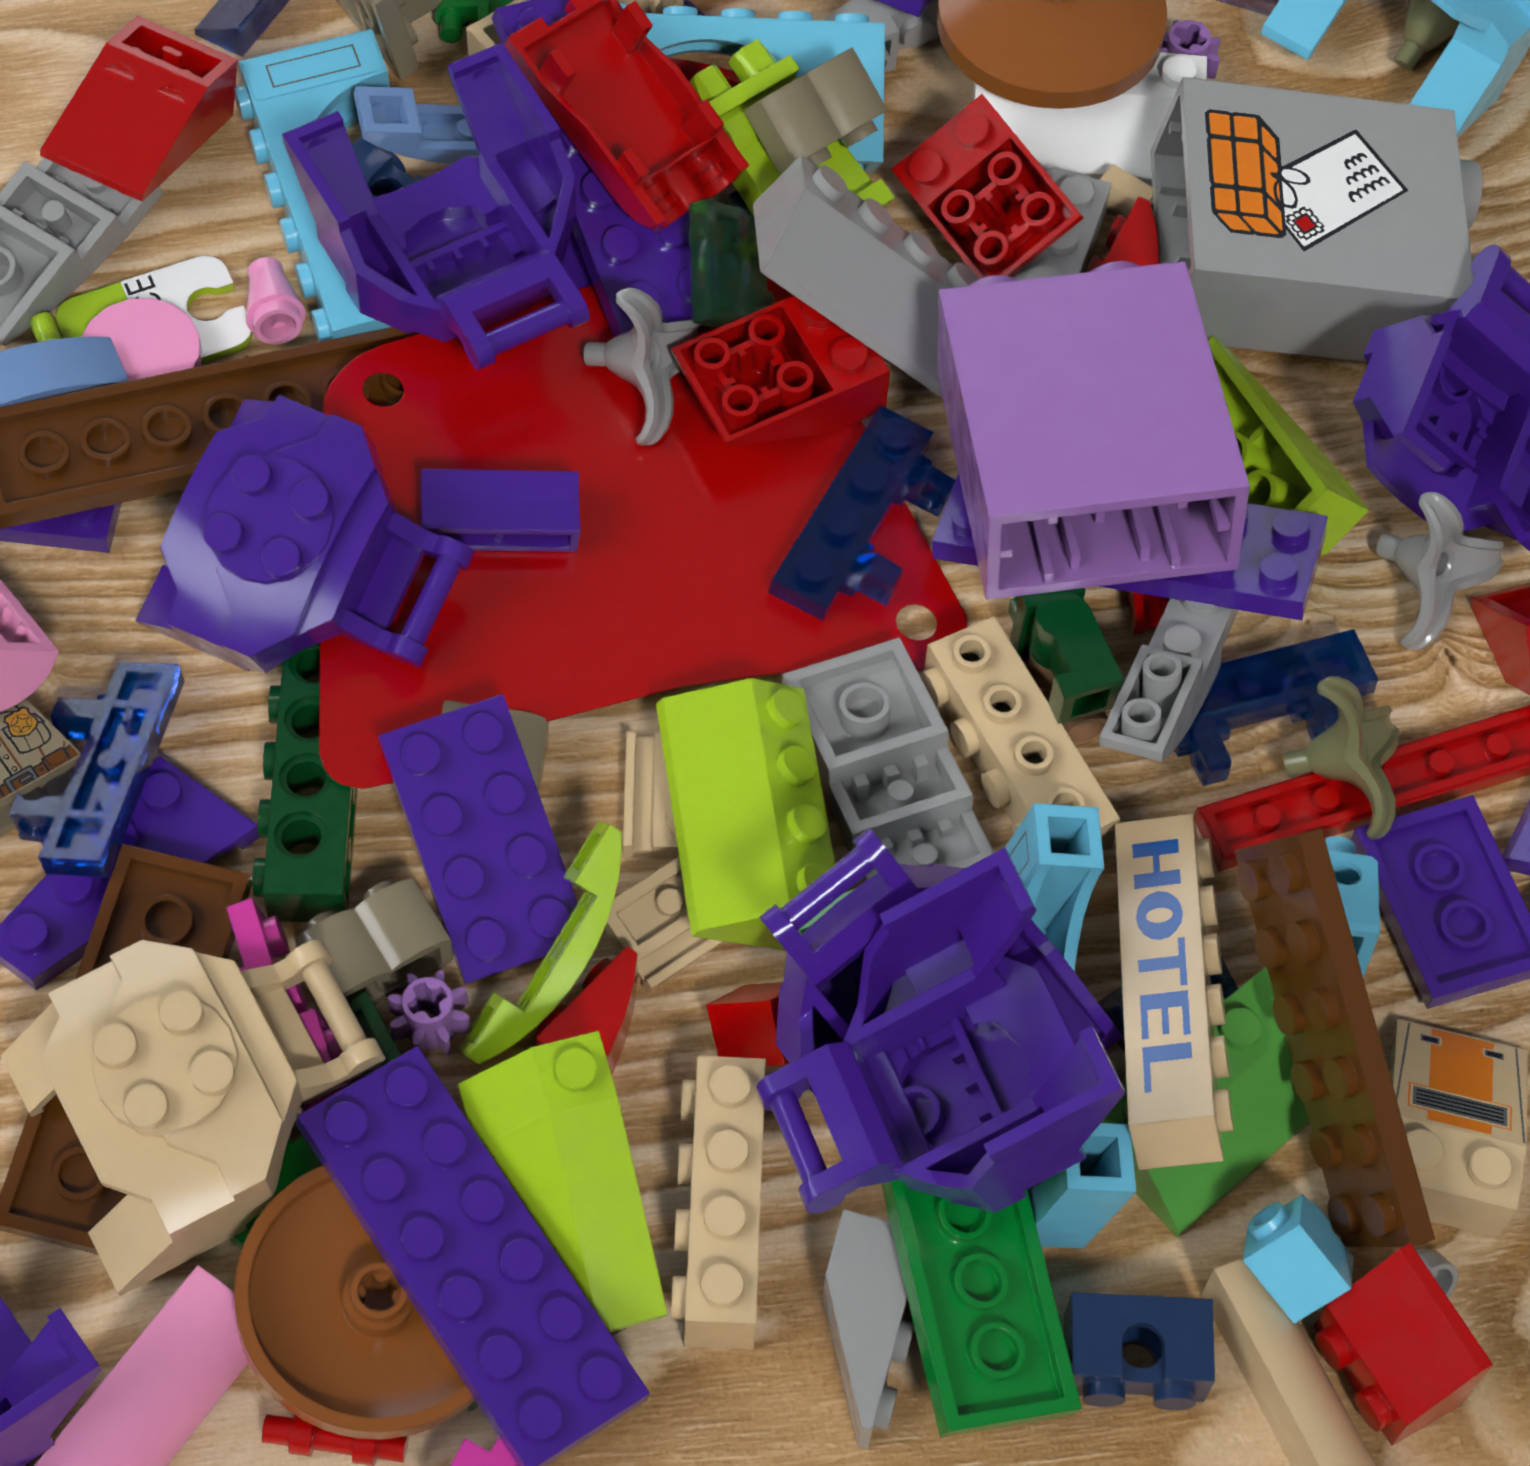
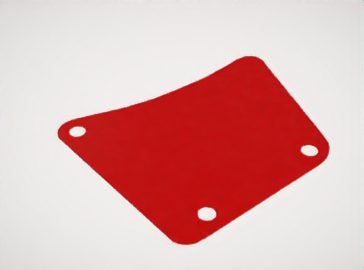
[319,247,967,789]

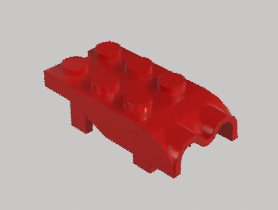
[504,0,750,233]

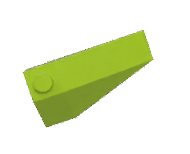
[1208,336,1369,556]
[457,1031,668,1332]

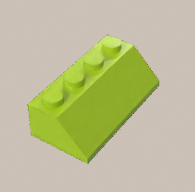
[656,678,835,950]

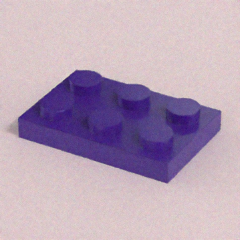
[1350,795,1530,1009]

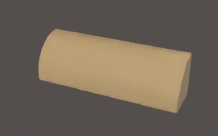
[1201,1258,1376,1466]

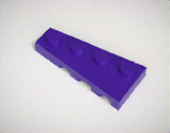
[0,756,259,990]

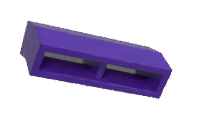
[419,469,580,552]

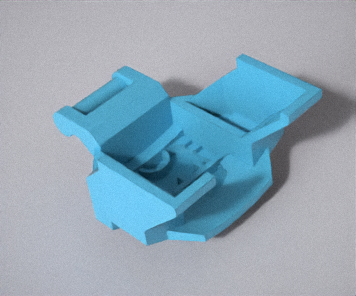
[1260,0,1530,138]

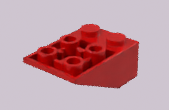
[40,15,238,202]
[891,94,1084,279]
[671,296,890,447]

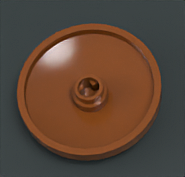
[937,0,1167,109]
[234,1165,475,1440]

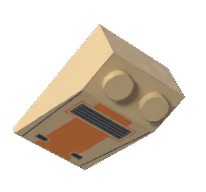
[1388,1019,1528,1238]

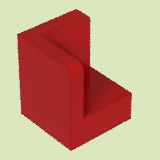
[706,982,789,1066]

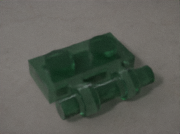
[689,199,774,328]

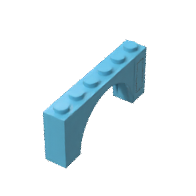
[619,3,885,173]
[234,29,391,342]
[1005,803,1137,1249]

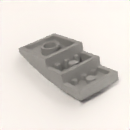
[0,158,163,346]
[782,637,994,883]

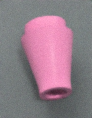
[246,257,306,345]

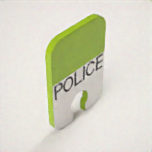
[56,256,253,365]

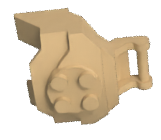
[1,940,386,1296]

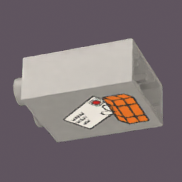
[1150,77,1482,362]

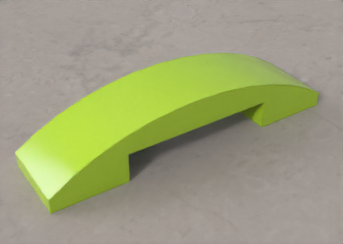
[458,821,622,1064]

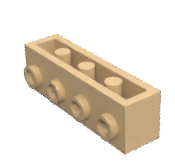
[920,616,1120,851]
[671,1056,766,1350]

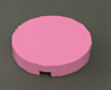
[82,298,202,381]

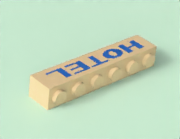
[1115,813,1234,1170]

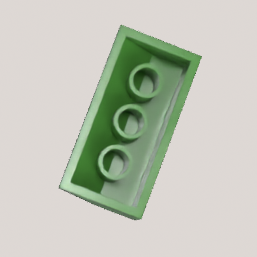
[1101,967,1309,1237]

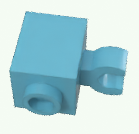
[1243,1194,1354,1324]

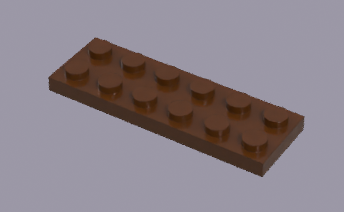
[1235,828,1435,1247]
[0,844,253,1255]

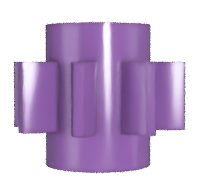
[1161,20,1221,79]
[388,970,471,1055]

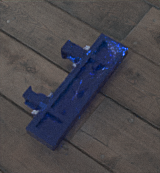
[768,405,956,621]
[1174,629,1378,786]
[9,662,185,877]

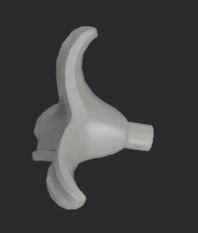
[583,288,701,446]
[1376,492,1505,650]

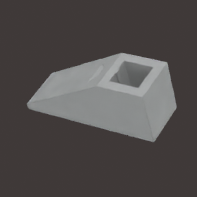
[822,1209,914,1449]

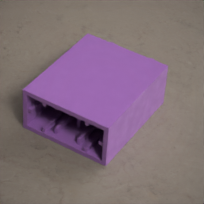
[937,261,1250,600]

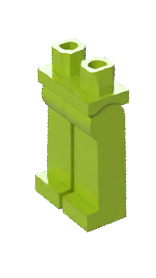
[690,39,895,217]

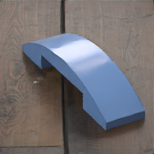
[354,86,479,164]
[0,337,129,407]

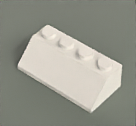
[972,52,1207,186]

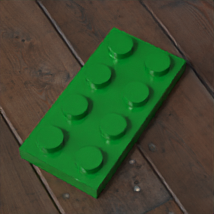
[881,1180,1082,1438]

